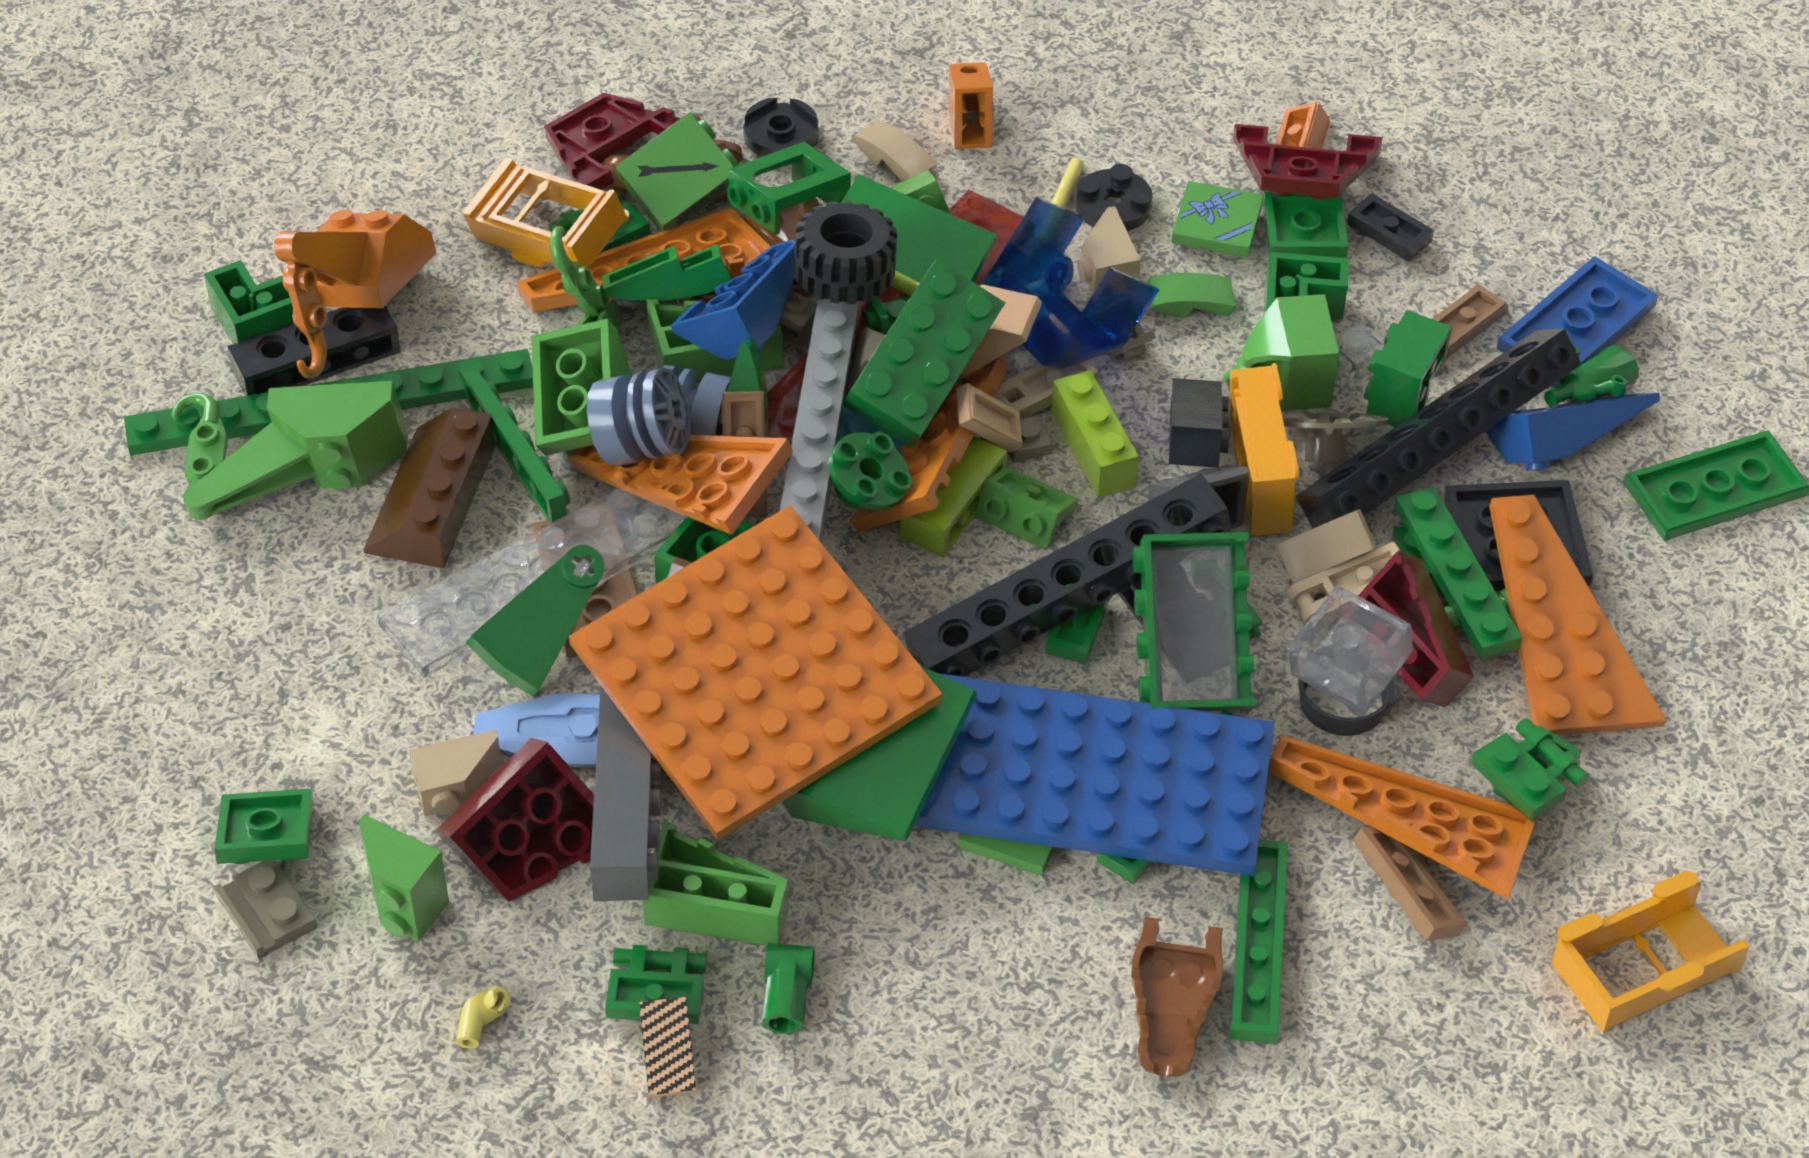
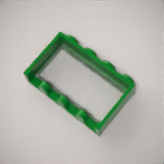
[1133,532,1257,711]

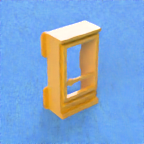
[462,158,630,268]
[1229,363,1299,537]
[1552,871,1750,1033]

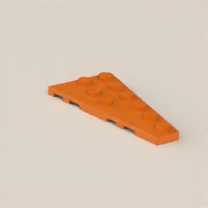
[517,207,771,312]
[849,356,1010,532]
[569,435,793,535]
[1489,495,1667,735]
[1268,735,1537,900]

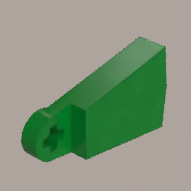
[465,545,605,696]

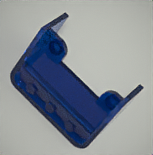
[982,196,1159,370]

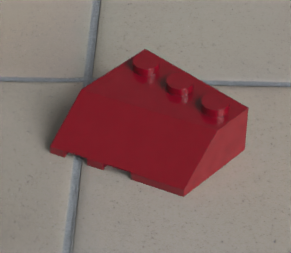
[435,738,594,902]

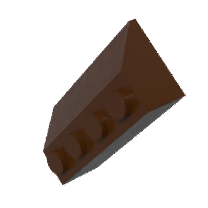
[363,407,496,569]

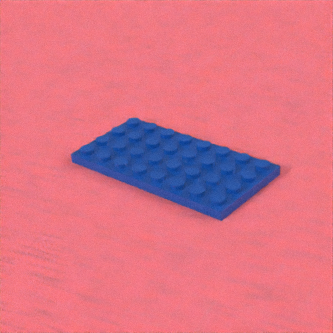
[914,673,1274,876]

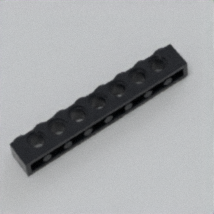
[1296,329,1582,529]
[903,473,1231,677]

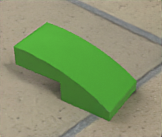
[1147,273,1236,318]

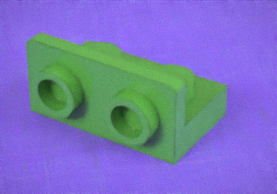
[975,466,1078,549]

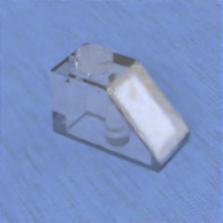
[1335,324,1386,396]

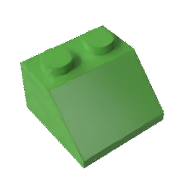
[359,814,449,942]

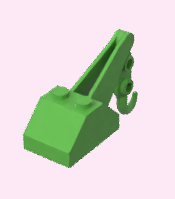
[532,226,632,456]
[171,381,409,520]

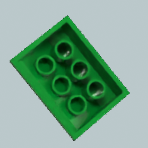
[782,666,977,842]

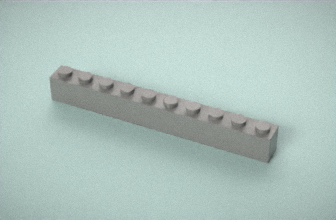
[780,299,863,543]

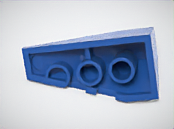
[671,239,795,360]
[1485,392,1660,471]

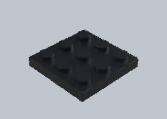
[1444,480,1593,591]

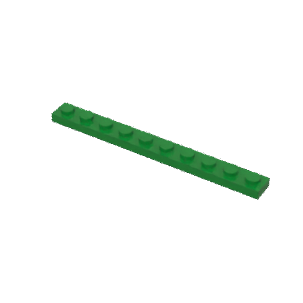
[124,349,533,456]

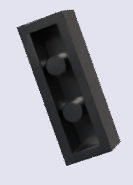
[1169,378,1230,468]

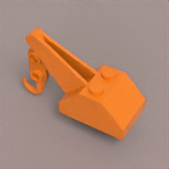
[274,210,436,379]

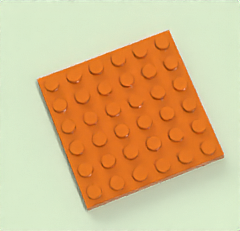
[569,505,942,841]

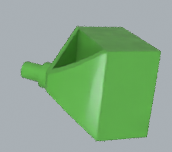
[1223,294,1340,411]

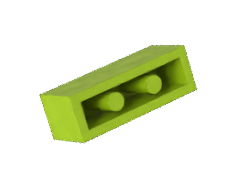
[1051,370,1139,498]
[900,436,1007,558]

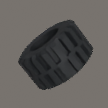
[794,201,897,304]

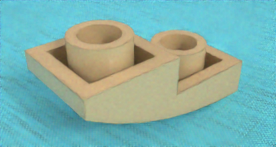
[852,121,937,181]
[1276,509,1377,583]

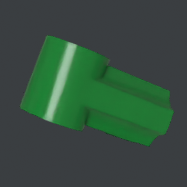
[762,943,815,1035]

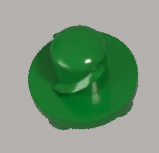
[829,432,912,510]

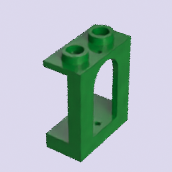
[727,142,851,235]

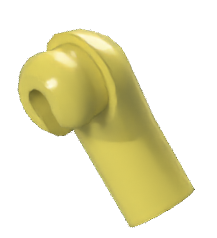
[456,986,511,1048]

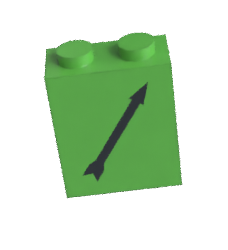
[616,112,739,232]

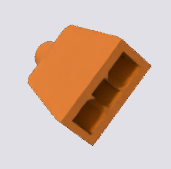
[949,62,993,149]

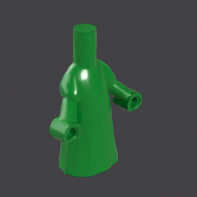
[1544,345,1639,406]

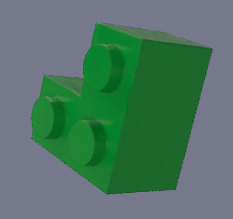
[1263,252,1349,320]
[204,260,294,344]
[1363,310,1452,427]

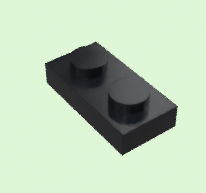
[1347,193,1434,262]

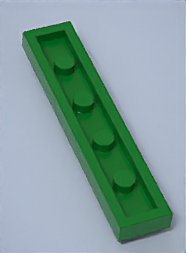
[462,369,570,529]
[1394,487,1522,659]
[1230,839,1288,1044]

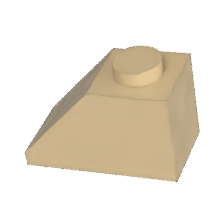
[1077,206,1141,295]
[409,730,501,817]

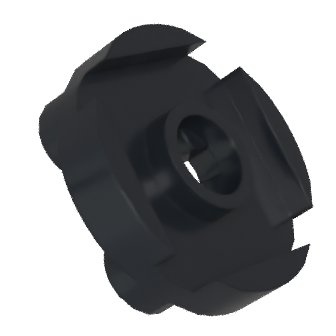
[743,98,819,157]
[1076,164,1153,231]

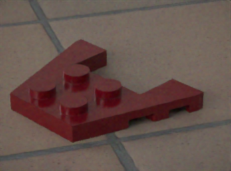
[544,93,701,190]
[1233,124,1383,200]

